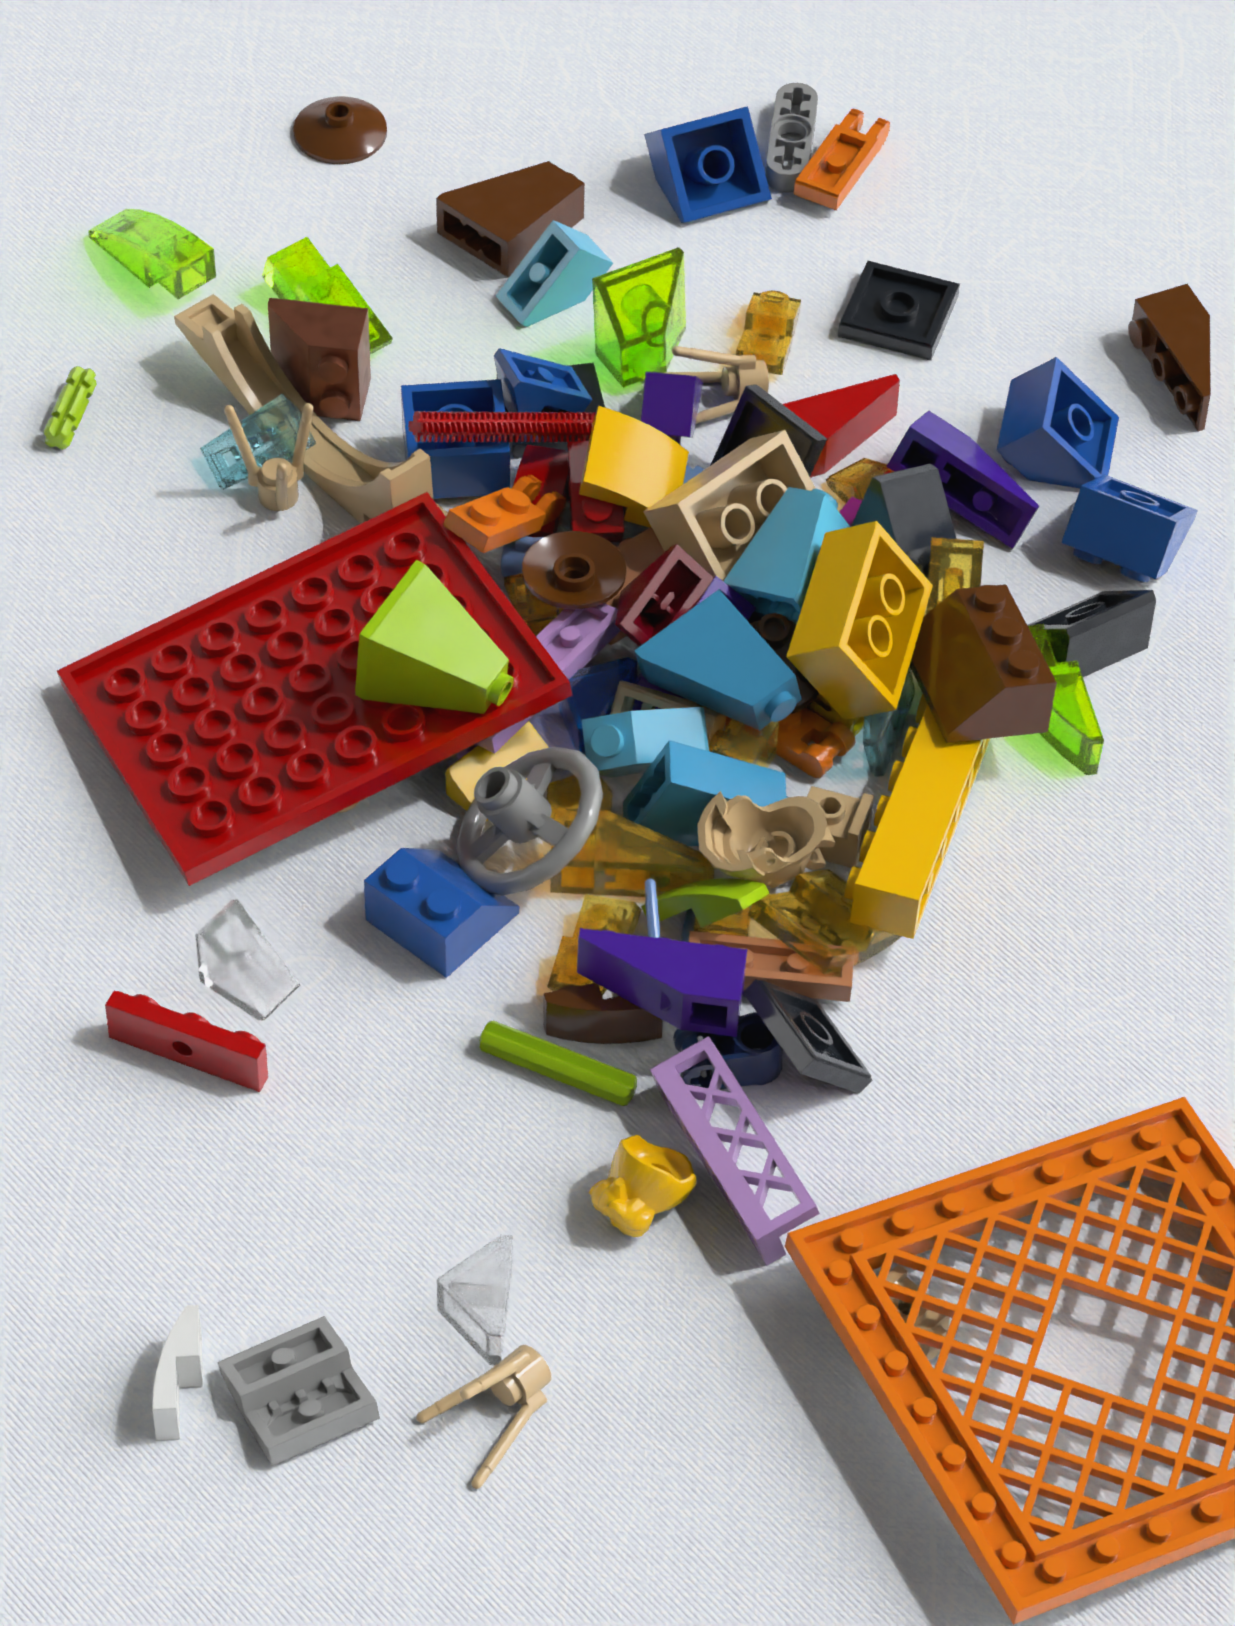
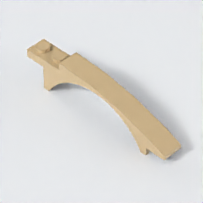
[174,294,466,543]

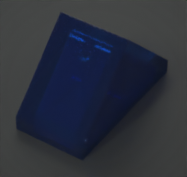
[558,657,638,756]

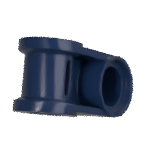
[673,1012,782,1090]

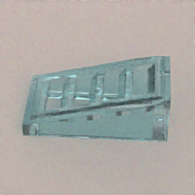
[200,394,316,490]
[863,666,916,777]

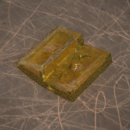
[747,869,902,975]

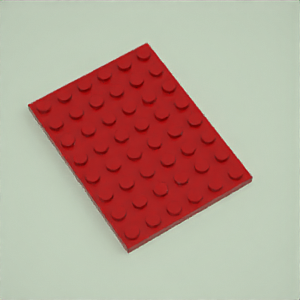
[57,492,573,886]

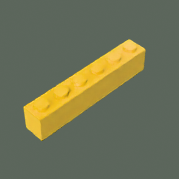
[844,694,991,939]

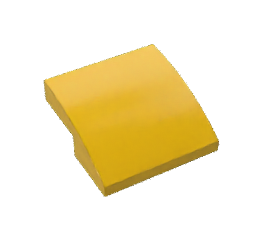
[579,406,689,528]

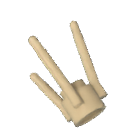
[644,346,769,424]
[224,403,313,511]
[416,1345,551,1489]

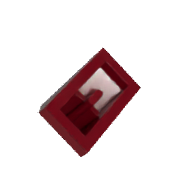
[615,544,714,647]

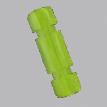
[43,366,97,450]

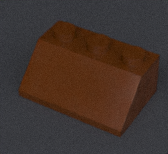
[909,584,1057,743]

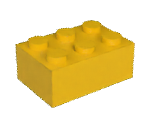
[786,521,933,720]

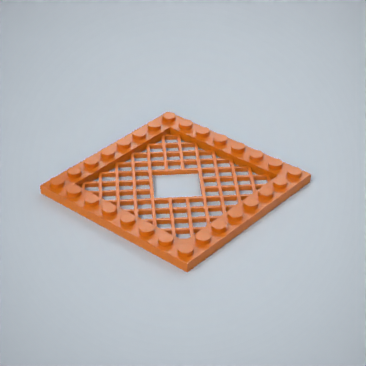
[784,1096,1235,1625]

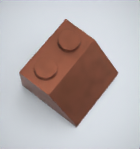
[268,298,371,421]

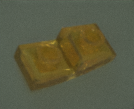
[736,290,801,375]
[547,894,642,996]

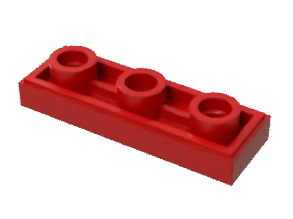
[105,990,268,1092]

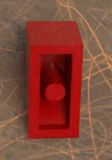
[567,441,624,542]

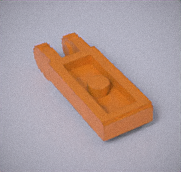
[794,108,890,211]
[443,475,566,554]

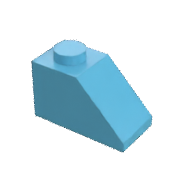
[495,220,613,327]
[582,707,709,778]

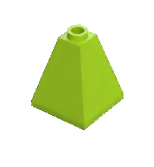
[355,560,514,714]

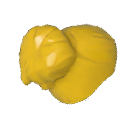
[589,1134,696,1237]

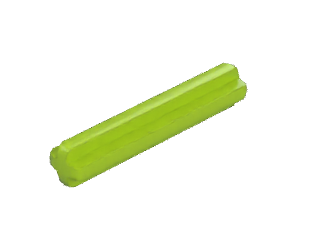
[479,1020,637,1106]

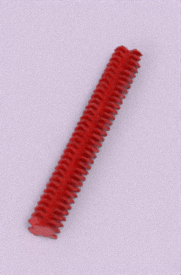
[408,411,596,443]

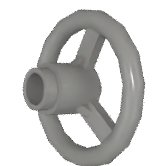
[456,746,603,896]

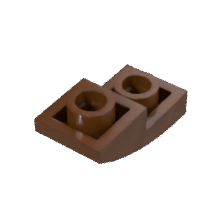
[543,983,663,1044]

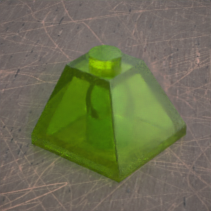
[592,247,686,388]

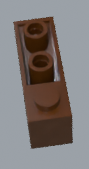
[1128,284,1211,432]

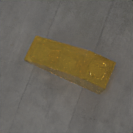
[550,808,714,897]

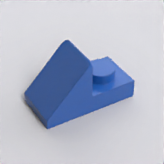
[493,348,592,413]

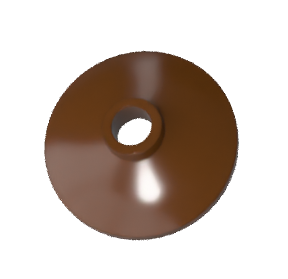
[293,96,387,164]
[522,531,626,609]

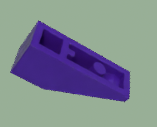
[641,371,703,445]
[886,410,1040,549]

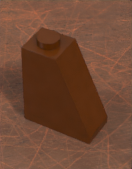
[436,161,585,278]

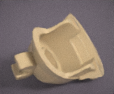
[697,791,835,888]

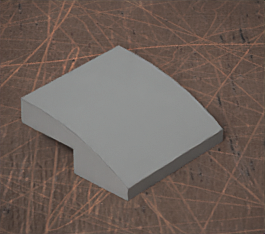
[218,1316,380,1466]

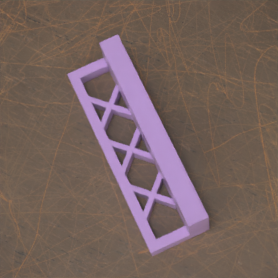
[457,603,621,760]
[650,1036,820,1266]

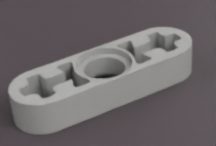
[766,83,818,192]

